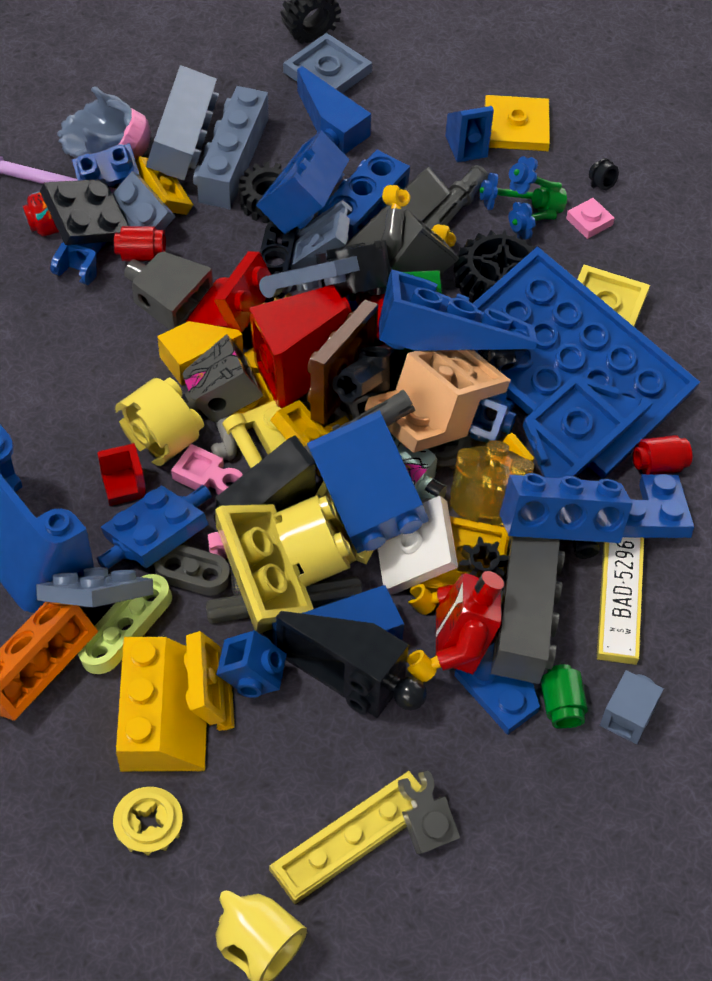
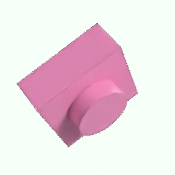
[566,198,615,239]

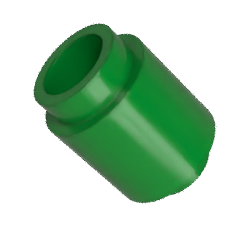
[541,664,588,729]

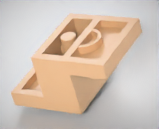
[365,350,511,453]

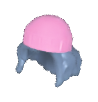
[57,86,151,160]

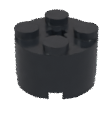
[315,240,391,301]

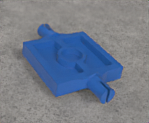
[96,484,212,569]

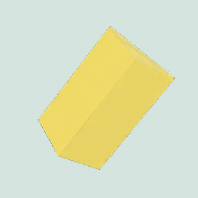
[215,504,314,634]

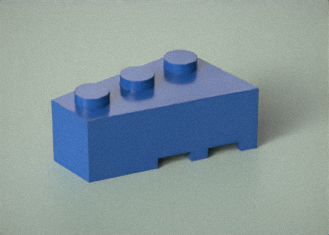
[256,130,350,234]

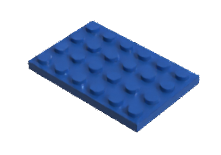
[473,246,700,479]

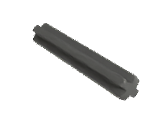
[206,576,362,623]

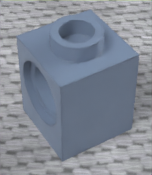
[600,670,664,744]

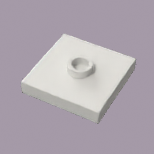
[378,496,458,594]

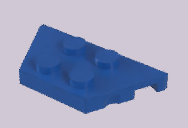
[522,374,653,478]

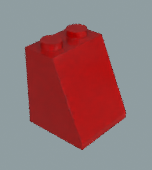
[249,285,351,408]

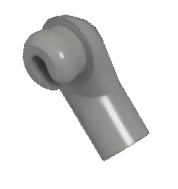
[211,414,237,462]

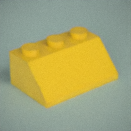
[116,637,207,772]

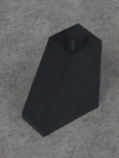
[214,435,316,523]

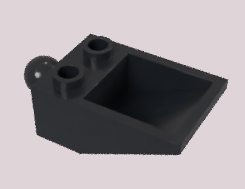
[276,611,427,718]

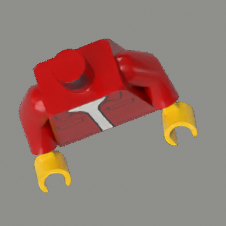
[407,571,504,682]

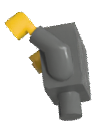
[381,185,459,279]

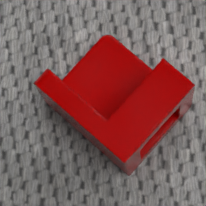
[97,443,146,506]

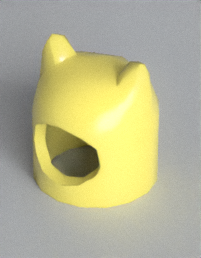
[216,890,307,981]

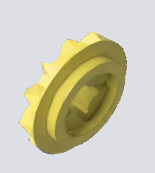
[113,787,183,856]

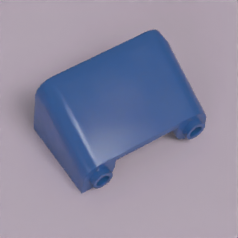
[0,424,94,612]

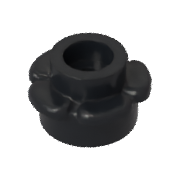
[589,158,619,190]

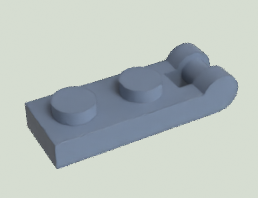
[259,256,360,298]

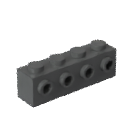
[490,536,565,684]

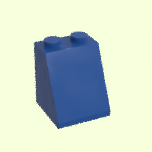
[307,410,429,553]

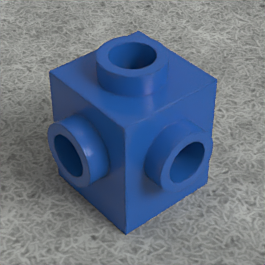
[469,393,517,443]
[216,630,287,698]

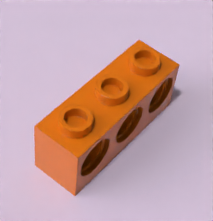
[0,602,98,721]

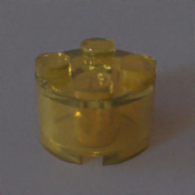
[450,440,534,526]

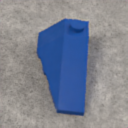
[379,269,538,351]

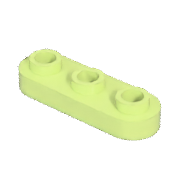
[78,574,172,674]

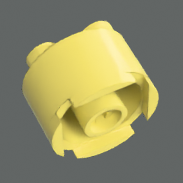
[115,378,204,466]
[274,495,357,587]

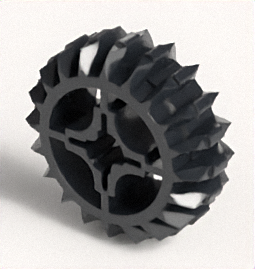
[454,230,540,304]

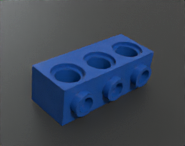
[318,150,410,242]
[499,473,633,543]

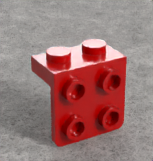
[186,251,271,332]

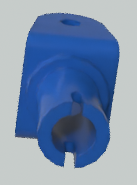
[50,242,107,285]

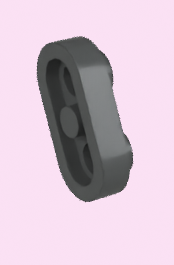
[153,544,230,596]

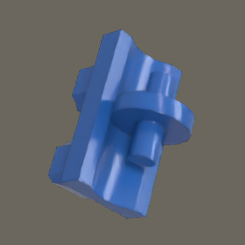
[72,143,140,188]

